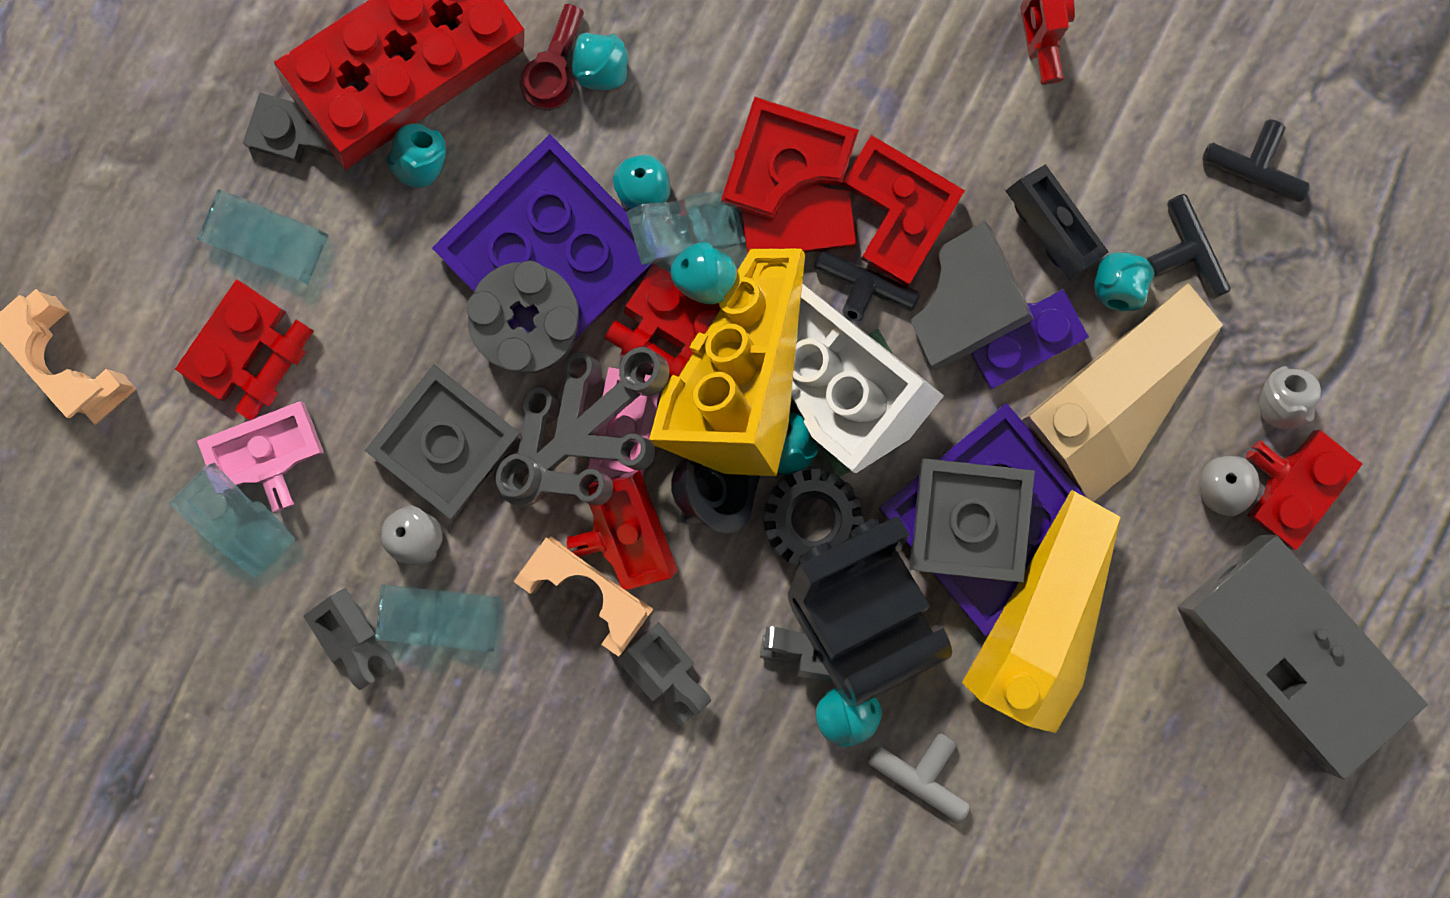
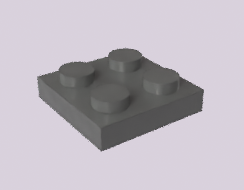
[364,364,522,519]
[909,458,1035,582]

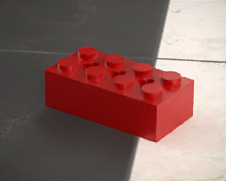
[274,0,525,170]

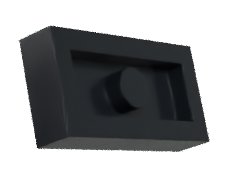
[1005,164,1109,280]

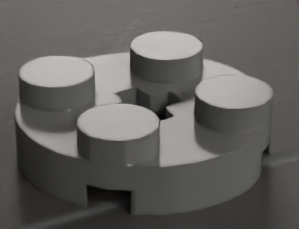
[467,261,579,373]

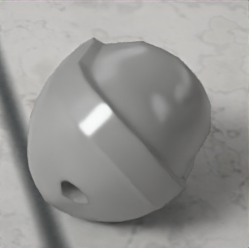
[1259,366,1321,430]
[1199,456,1259,517]
[381,505,442,565]

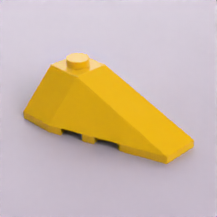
[649,249,805,476]
[962,490,1121,733]

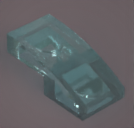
[197,189,329,285]
[626,191,745,265]
[168,462,297,578]
[375,584,500,652]

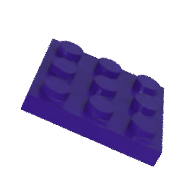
[432,134,665,342]
[878,403,1086,636]

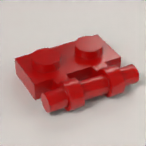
[604,263,721,379]
[174,279,314,420]

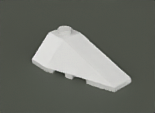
[791,283,944,473]

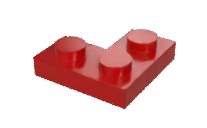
[842,135,965,287]

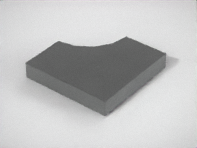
[911,222,1034,371]

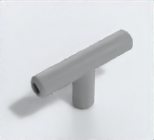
[868,733,970,822]

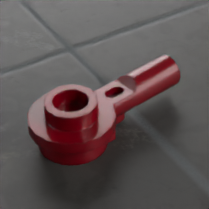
[519,4,584,111]

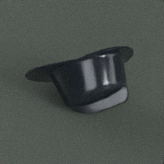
[671,458,760,534]

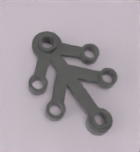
[496,347,669,507]

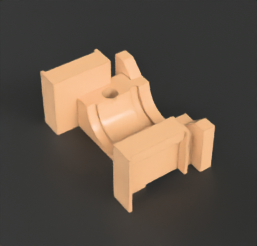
[0,289,136,425]
[514,536,653,657]

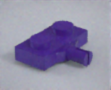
[971,289,1089,389]

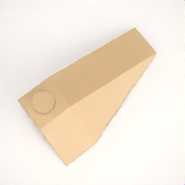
[1021,283,1223,502]

